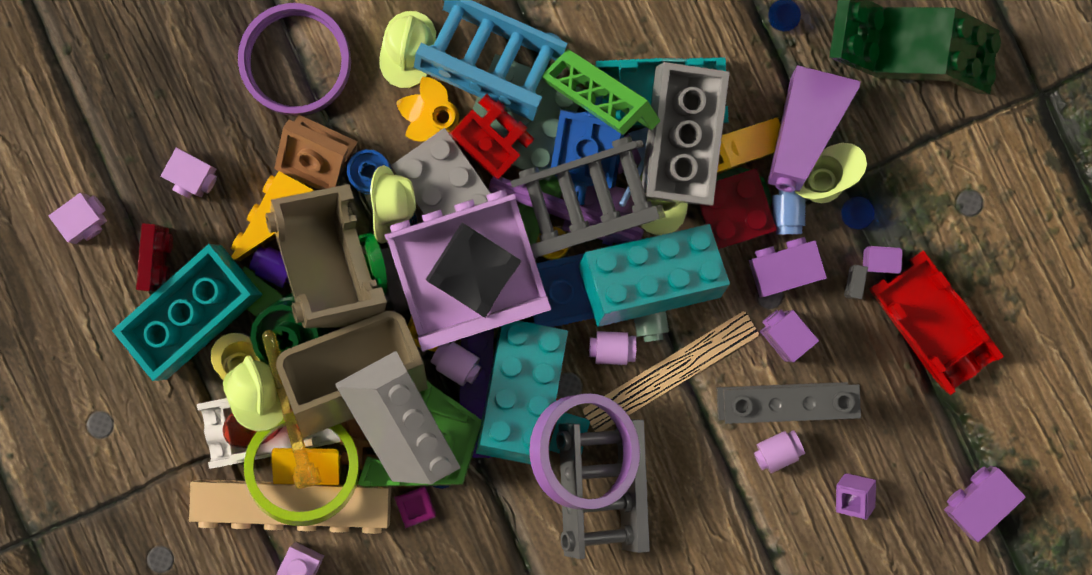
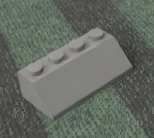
[642,62,730,205]
[335,351,461,484]

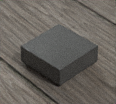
[844,265,868,300]

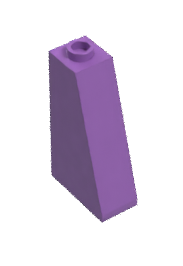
[767,65,861,192]

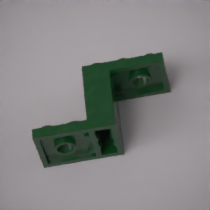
[829,0,1001,94]

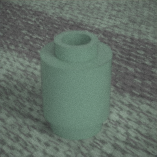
[634,311,669,342]

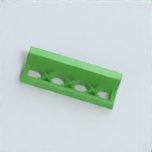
[542,49,660,135]

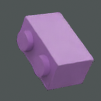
[749,237,827,298]
[760,309,819,362]
[944,466,1026,542]

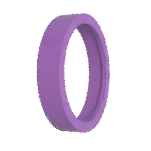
[238,3,351,116]
[529,393,640,509]

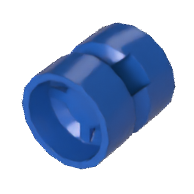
[347,149,393,195]

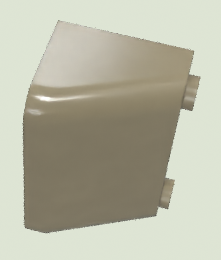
[265,184,387,328]

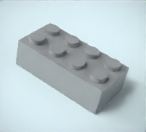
[391,128,491,215]

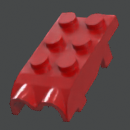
[869,250,1004,395]

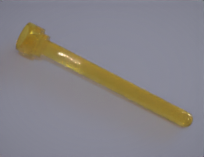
[262,330,322,489]

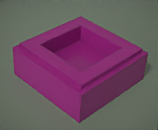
[394,486,437,528]

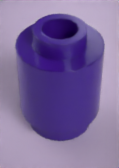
[249,246,290,289]

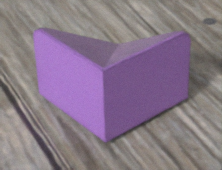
[863,246,902,273]
[836,474,876,520]

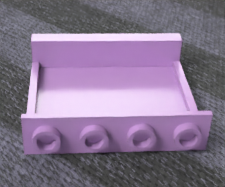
[385,189,551,351]

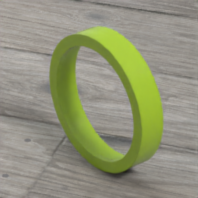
[244,411,359,526]

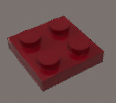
[698,168,777,249]
[136,223,173,292]

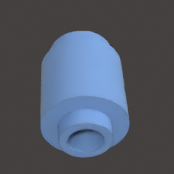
[772,190,806,235]

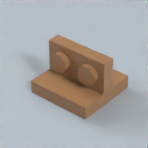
[274,115,358,190]

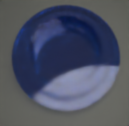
[768,0,801,32]
[841,197,874,229]

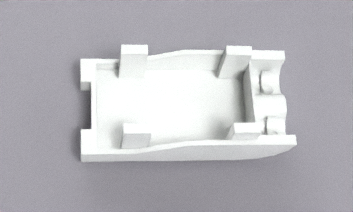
[197,387,340,469]

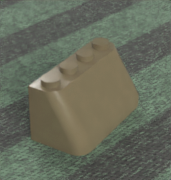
[276,311,428,438]

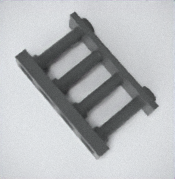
[510,136,666,258]
[716,382,861,424]
[556,419,650,559]

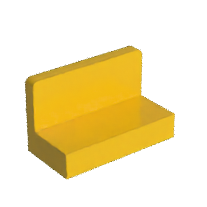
[271,448,342,485]

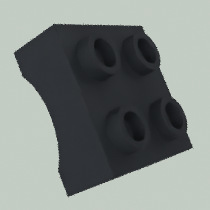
[426,223,522,318]

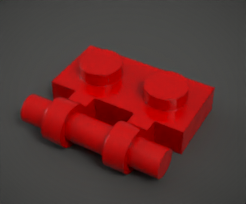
[449,93,535,179]

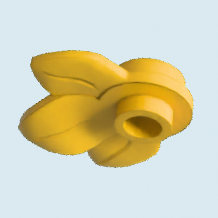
[396,77,459,142]

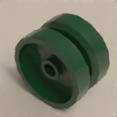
[250,293,336,373]

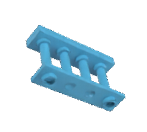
[414,0,568,121]

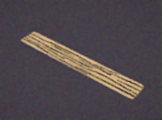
[583,311,759,432]

